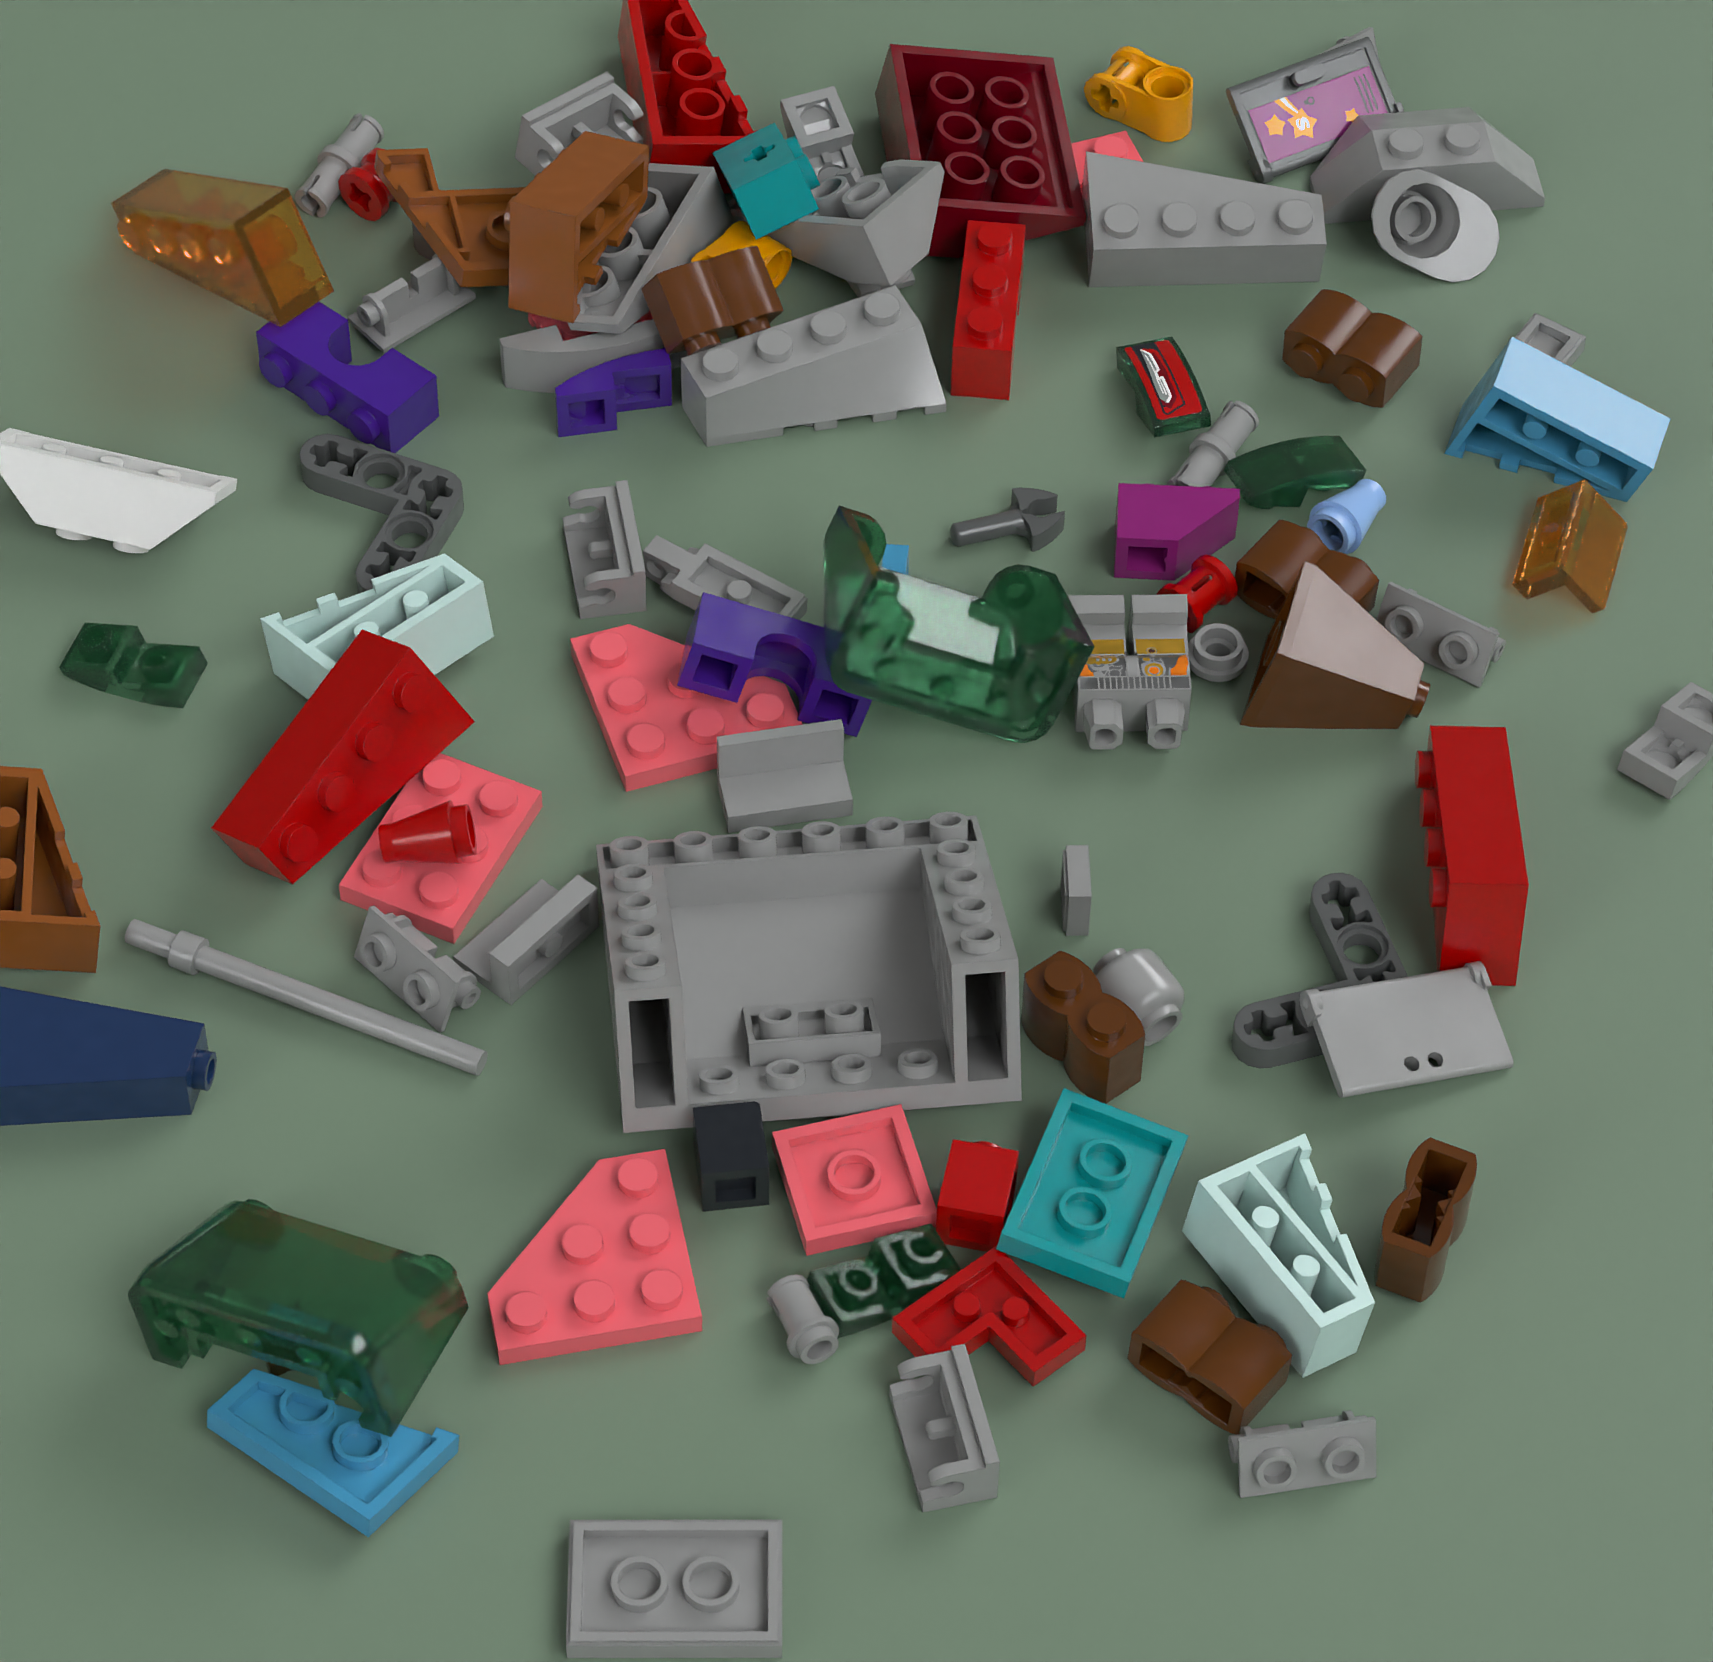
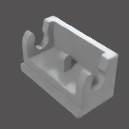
[515,72,644,176]
[563,480,647,619]
[889,1344,1000,1513]

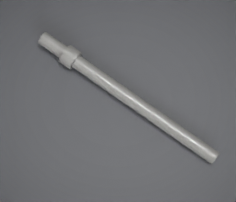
[125,919,488,1076]

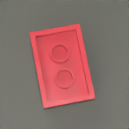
[339,753,543,944]

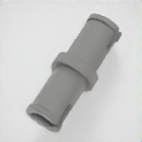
[295,113,384,217]
[1166,400,1259,487]

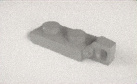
[643,535,808,620]

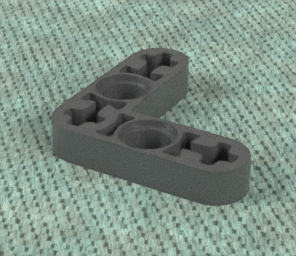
[299,434,464,594]
[1231,873,1408,1069]

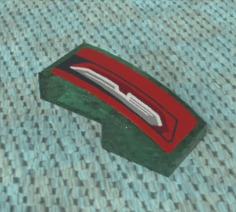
[1116,336,1211,438]

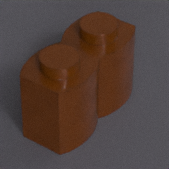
[641,246,784,356]
[1282,289,1423,408]
[1234,520,1379,619]
[1021,951,1145,1104]
[1374,1137,1477,1303]
[1127,1279,1293,1435]

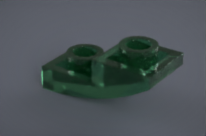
[1224,436,1367,509]
[59,622,208,708]
[807,1223,961,1339]

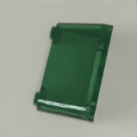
[823,505,1095,743]
[128,1199,469,1437]

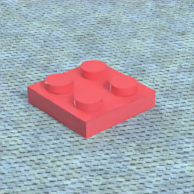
[772,1104,937,1256]

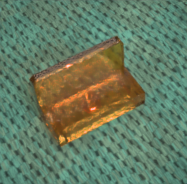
[1512,479,1628,613]

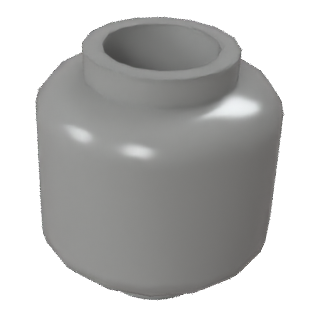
[1093,948,1185,1046]

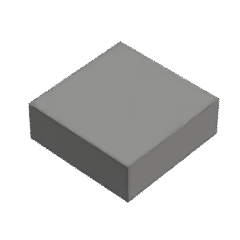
[1515,313,1586,367]
[1060,845,1092,936]

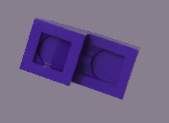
[555,348,672,437]

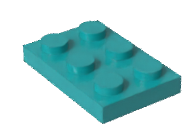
[996,1088,1189,1299]

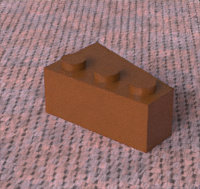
[504,131,649,324]
[0,766,101,973]

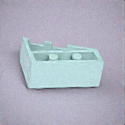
[260,553,494,699]
[1182,1133,1375,1378]

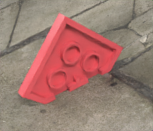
[570,624,803,792]
[487,1149,702,1365]

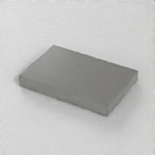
[566,1520,782,1658]

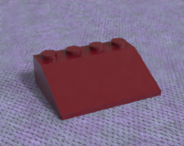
[875,44,1086,258]

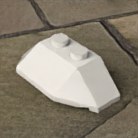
[0,428,237,553]

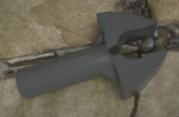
[950,487,1065,552]

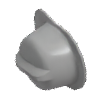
[1371,169,1500,282]

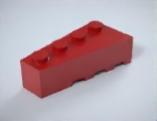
[618,0,758,194]
[211,629,475,884]
[1415,725,1529,986]

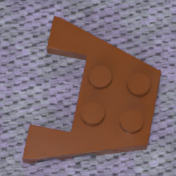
[374,148,525,287]

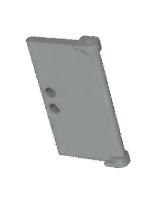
[1299,961,1514,1098]

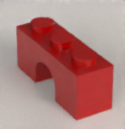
[951,220,1026,400]

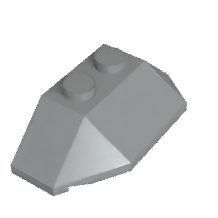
[1310,107,1545,224]

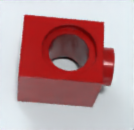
[935,1139,1019,1252]

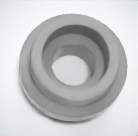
[1188,623,1249,682]

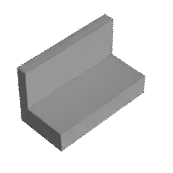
[717,719,853,833]
[453,874,599,1005]

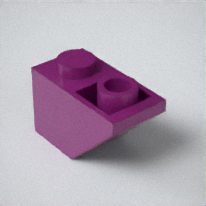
[1114,483,1240,581]

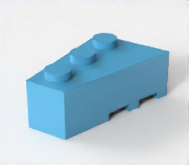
[1444,337,1670,502]

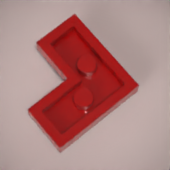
[892,1245,1087,1387]

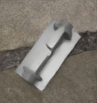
[348,254,476,353]
[1376,582,1506,687]
[354,905,481,1033]
[1228,1410,1377,1498]

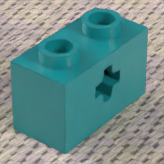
[713,122,820,240]

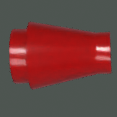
[378,800,477,864]

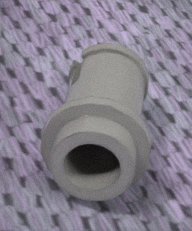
[767,1274,839,1364]

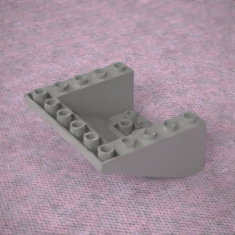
[596,812,1022,1133]

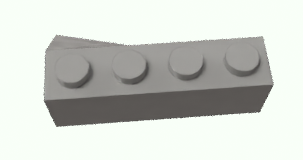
[681,285,946,447]

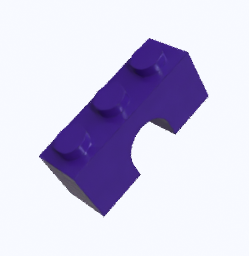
[256,293,439,453]
[677,592,882,737]

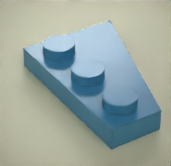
[207,1368,460,1537]

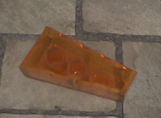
[111,169,334,327]

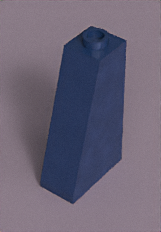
[0,987,217,1126]

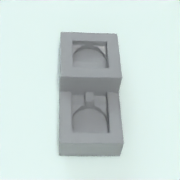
[1617,682,1713,800]

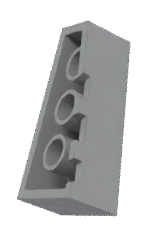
[1082,151,1327,287]

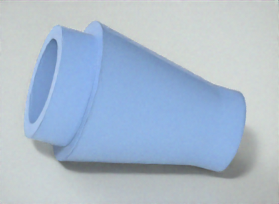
[1307,479,1386,554]

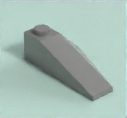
[728,159,944,288]
[567,163,734,334]

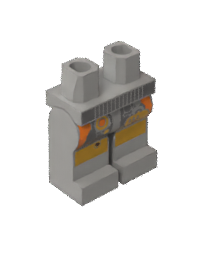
[1065,594,1192,750]

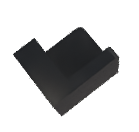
[693,1101,769,1212]

